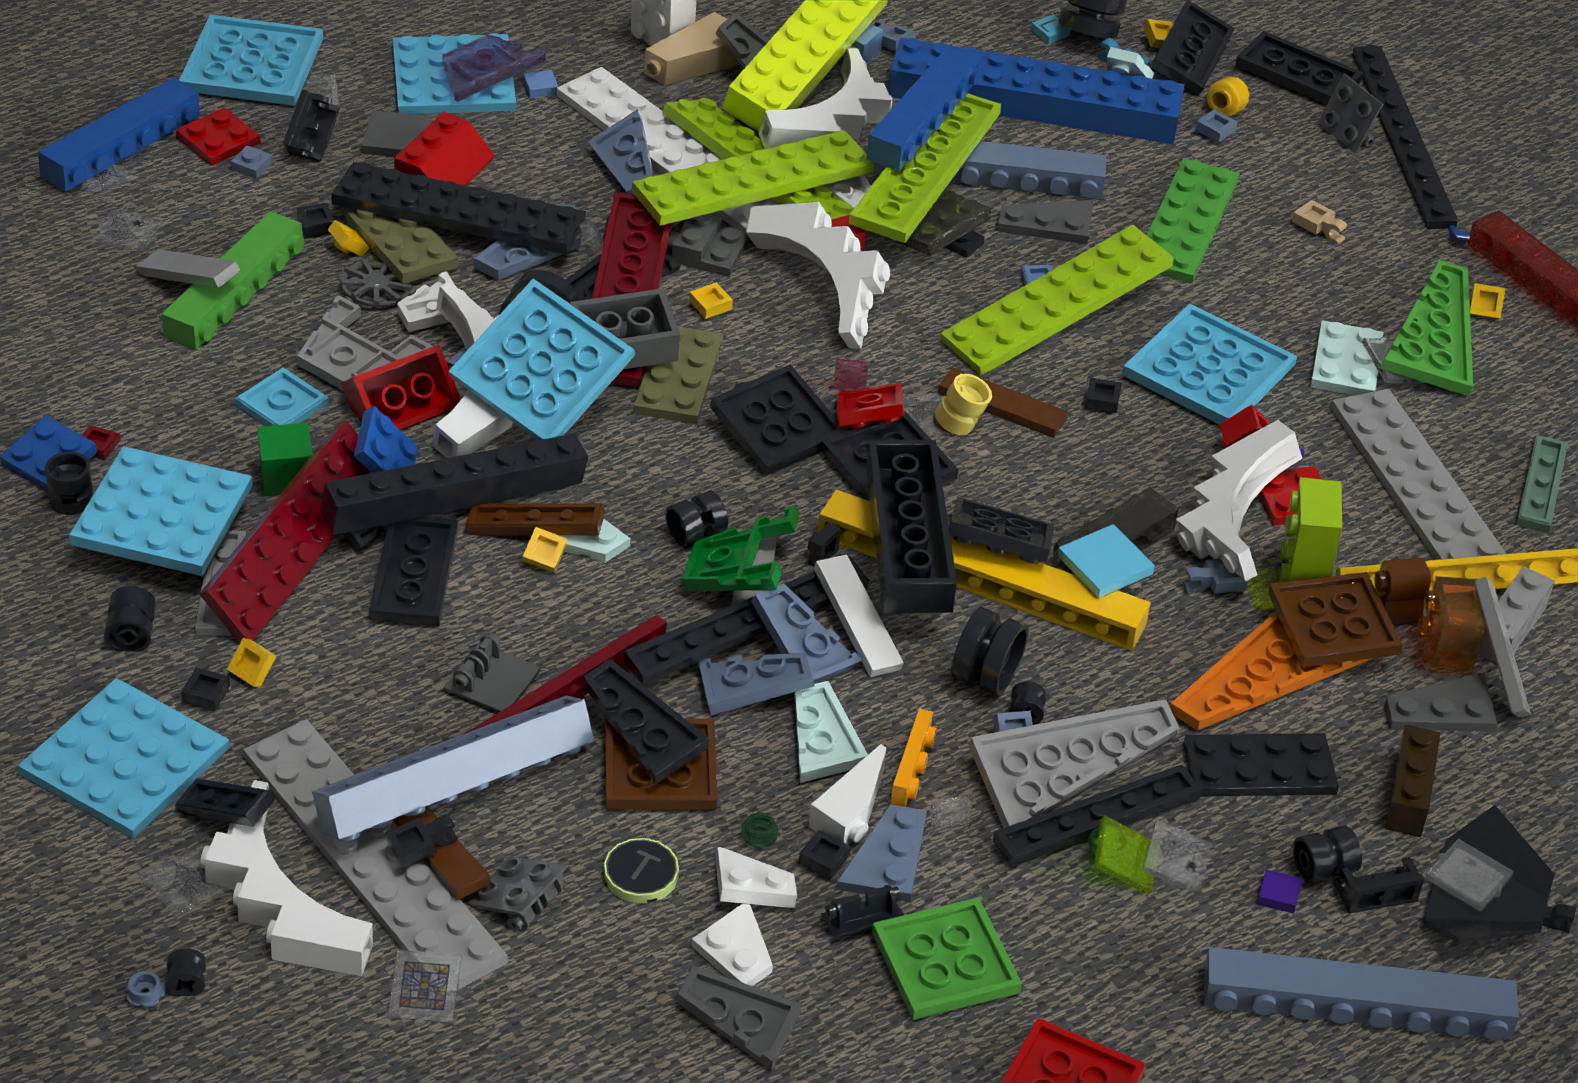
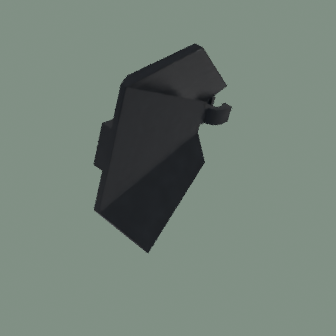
[1423,805,1577,943]

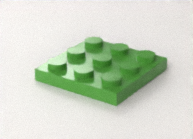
[872,897,1022,1020]

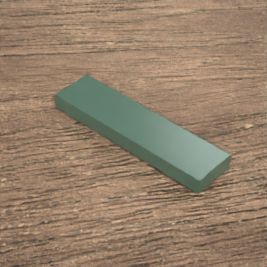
[1516,435,1568,533]

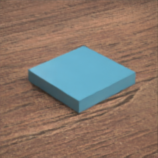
[235,368,329,426]
[1058,524,1155,598]

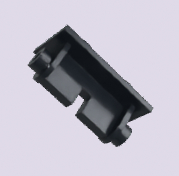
[821,884,904,939]

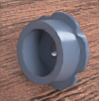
[126,971,165,1008]

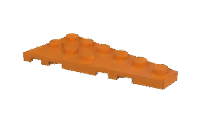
[1170,612,1374,731]

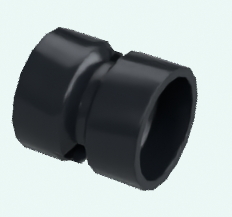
[45,452,94,515]
[665,490,728,547]
[104,586,156,652]
[1293,825,1362,884]

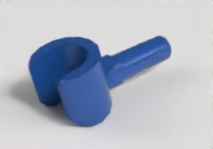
[1448,225,1470,249]

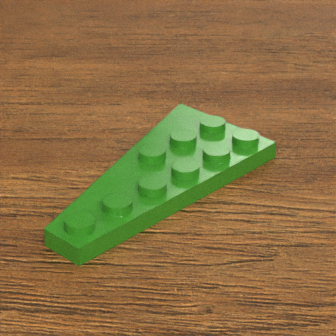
[1380,260,1473,396]

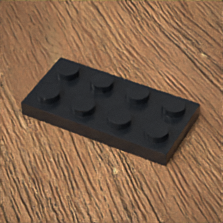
[1150,0,1235,96]
[1235,31,1363,104]
[369,517,459,626]
[1183,733,1339,797]

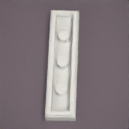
[814,555,904,677]

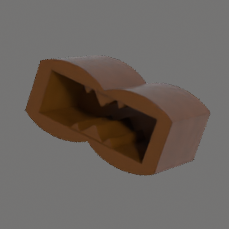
[1374,558,1431,625]

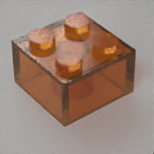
[1418,576,1485,675]

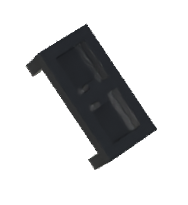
[283,89,340,162]
[1334,857,1424,914]

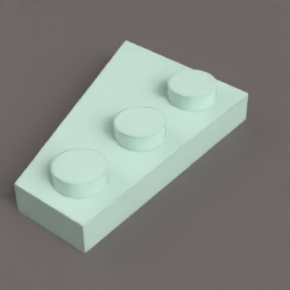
[794,681,868,783]

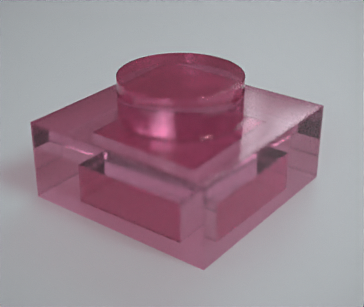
[834,358,869,391]

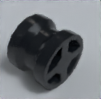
[1009,681,1047,725]
[165,948,206,996]

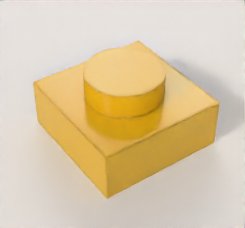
[1143,19,1173,48]
[328,220,369,256]
[689,282,733,319]
[1470,283,1506,319]
[523,527,568,573]
[227,638,277,687]

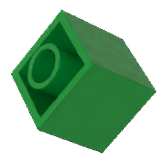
[257,422,313,497]

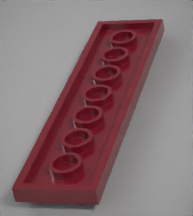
[592,192,672,388]
[199,420,371,644]

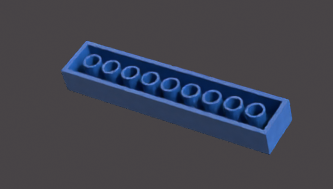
[888,37,1185,144]

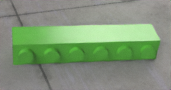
[162,211,304,350]

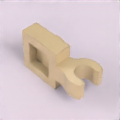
[1292,200,1347,245]

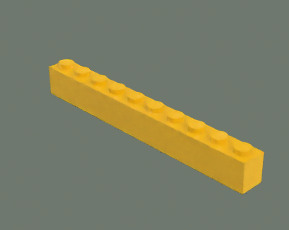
[818,489,1151,651]

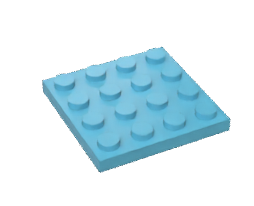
[179,15,323,106]
[393,33,516,114]
[448,279,635,440]
[1122,304,1297,424]
[69,446,253,576]
[18,678,230,839]

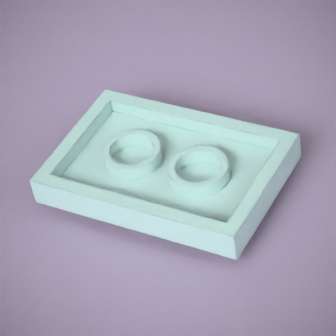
[1310,320,1384,395]

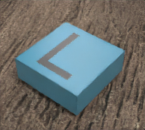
[1031,14,1071,44]

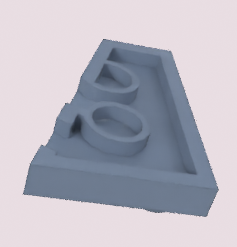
[588,109,654,195]
[474,236,581,280]
[698,653,815,715]

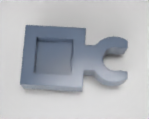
[875,20,916,51]

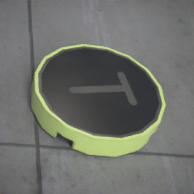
[604,838,679,904]

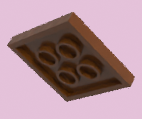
[1268,572,1403,667]
[606,718,717,810]

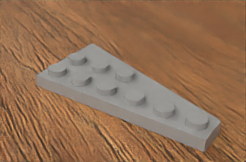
[968,699,1179,828]

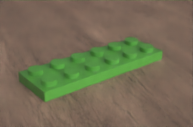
[1147,158,1240,283]

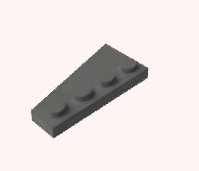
[716,12,824,109]

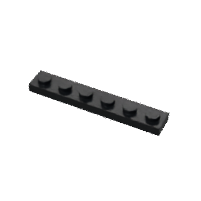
[993,765,1201,867]

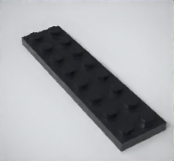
[331,162,586,255]

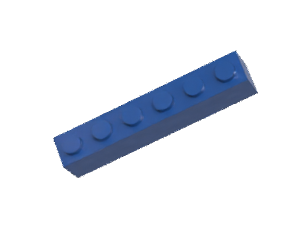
[867,45,982,171]
[38,78,200,192]

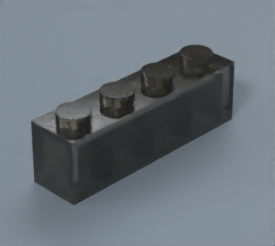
[1051,487,1179,575]

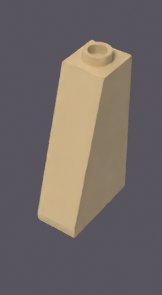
[644,12,740,86]

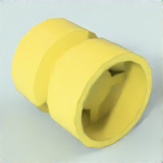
[935,374,992,435]

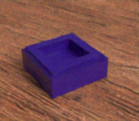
[1257,869,1302,914]

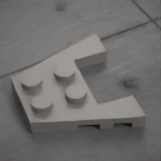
[297,295,433,391]

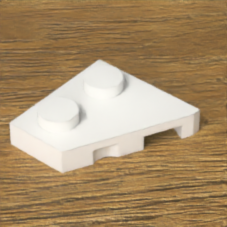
[397,271,454,332]
[716,847,797,908]
[692,903,773,986]

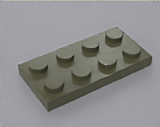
[345,209,458,284]
[634,326,723,424]

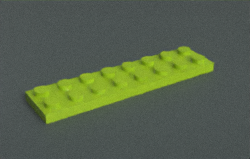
[849,93,1001,243]
[662,98,852,220]
[632,130,875,226]
[941,225,1174,375]

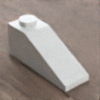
[809,744,886,845]

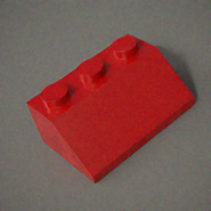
[394,111,495,186]
[340,344,461,430]

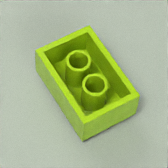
[1280,477,1342,583]

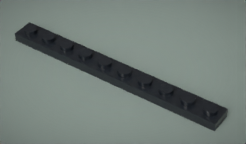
[1352,45,1458,229]

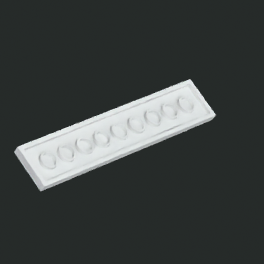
[557,67,781,240]

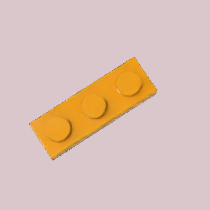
[890,708,937,807]

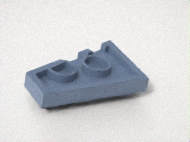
[751,583,863,684]
[836,805,927,902]

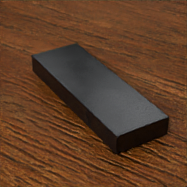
[174,778,275,827]

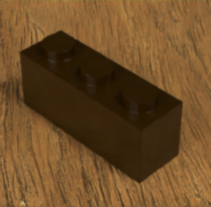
[1385,724,1441,837]

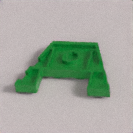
[681,505,800,591]

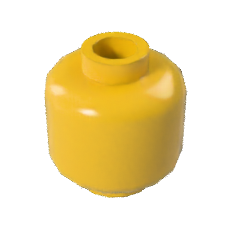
[1207,76,1250,117]

